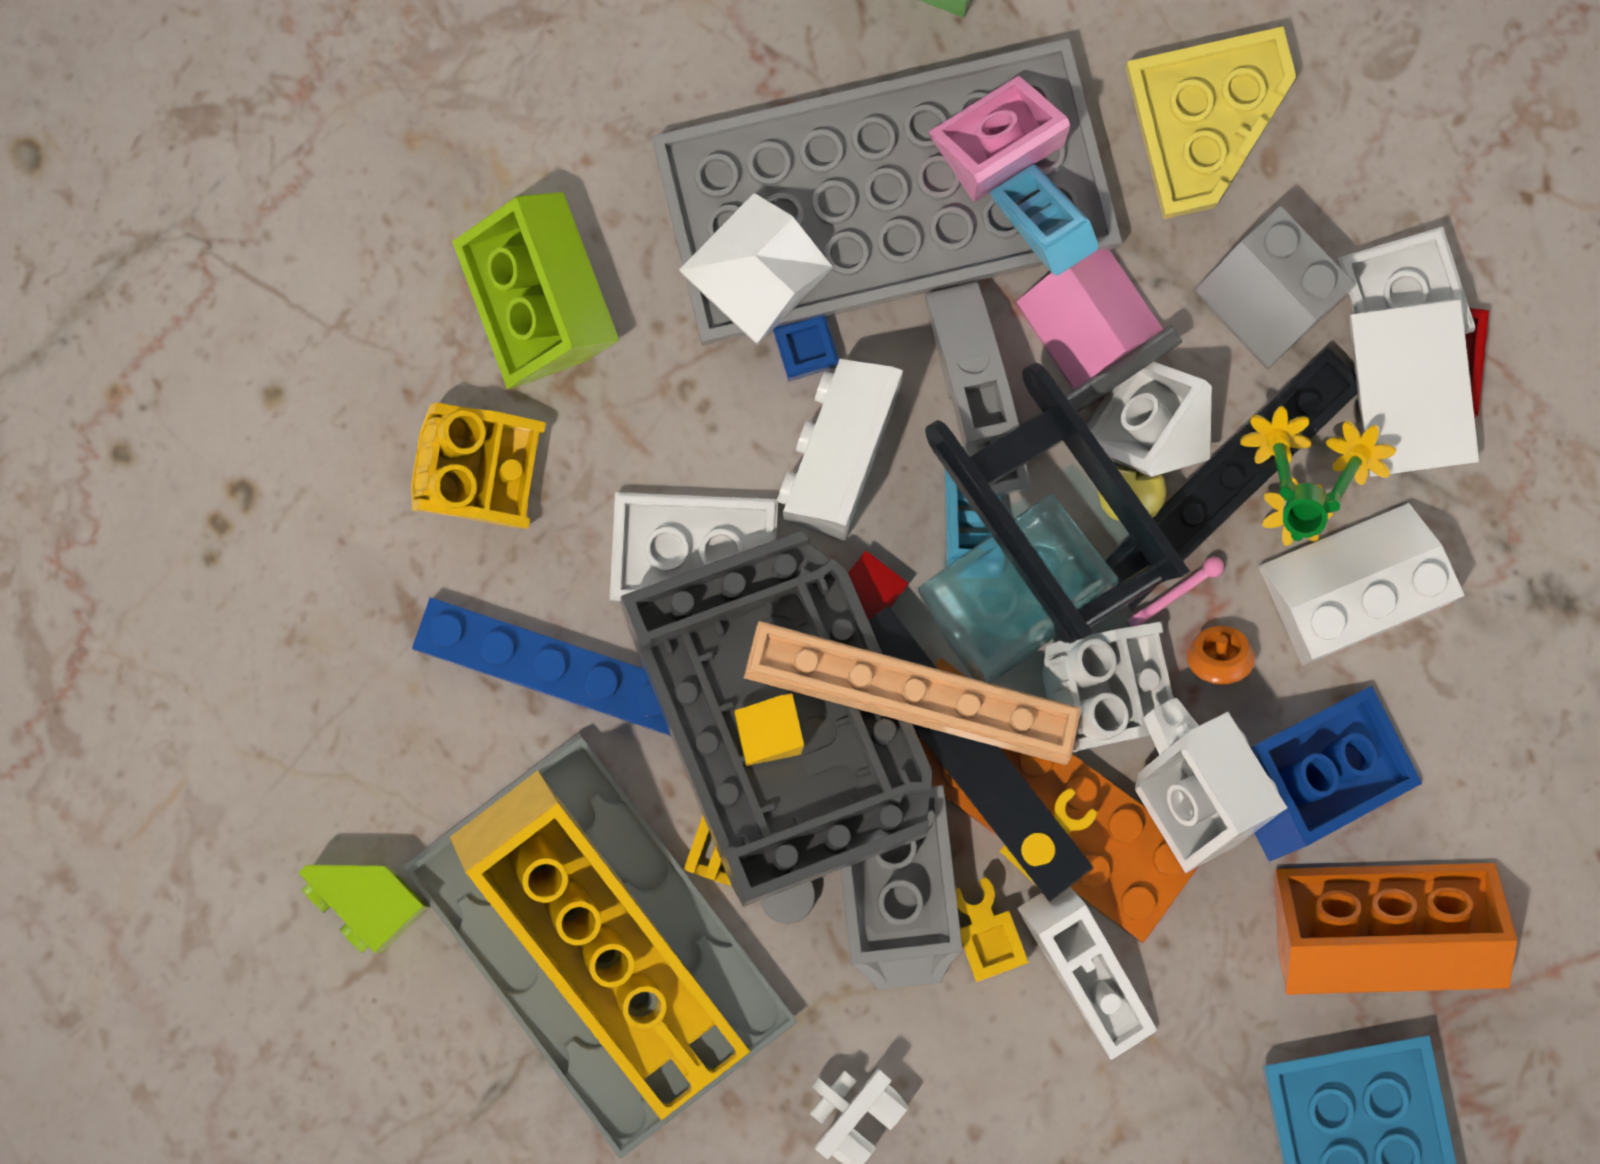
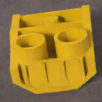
[410,402,546,530]

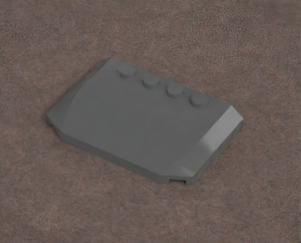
[621,531,932,907]

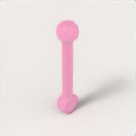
[1127,556,1224,627]

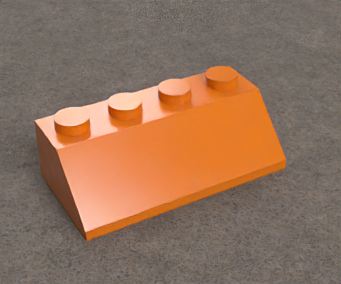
[1275,863,1517,995]

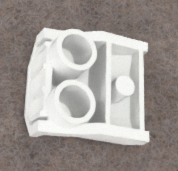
[1042,622,1174,753]

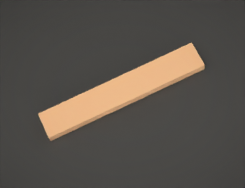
[743,621,1081,765]

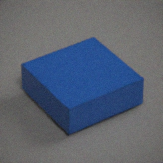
[773,315,839,382]

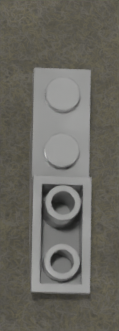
[924,282,1031,496]

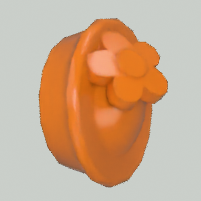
[1187,626,1255,685]

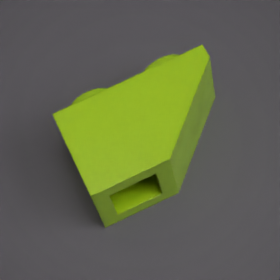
[298,865,430,954]

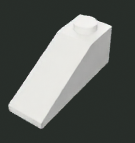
[1017,887,1158,1060]

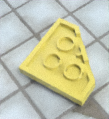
[1125,26,1296,220]

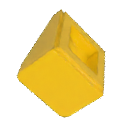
[734,693,804,766]

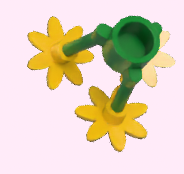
[1240,406,1397,546]

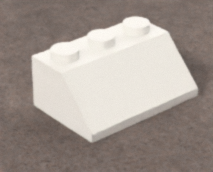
[777,359,903,541]
[1258,503,1465,666]

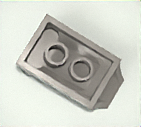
[840,785,963,990]

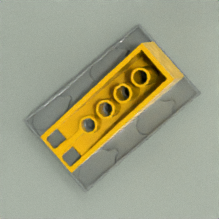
[403,733,798,1159]

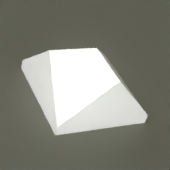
[679,193,833,346]
[1086,362,1212,477]

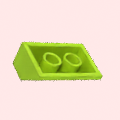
[452,192,619,389]

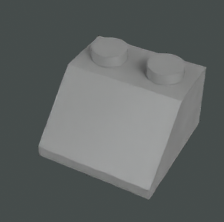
[1193,206,1356,369]

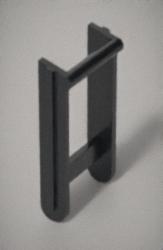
[925,362,1190,644]

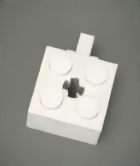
[1135,698,1287,873]

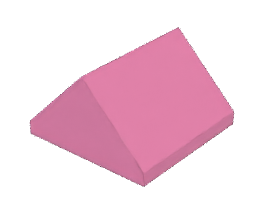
[929,75,1070,202]
[1016,250,1163,390]

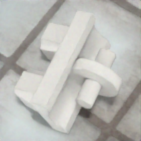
[810,1068,909,1164]

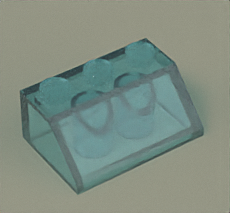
[918,493,1118,683]

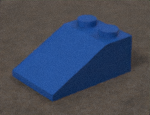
[1250,686,1422,862]

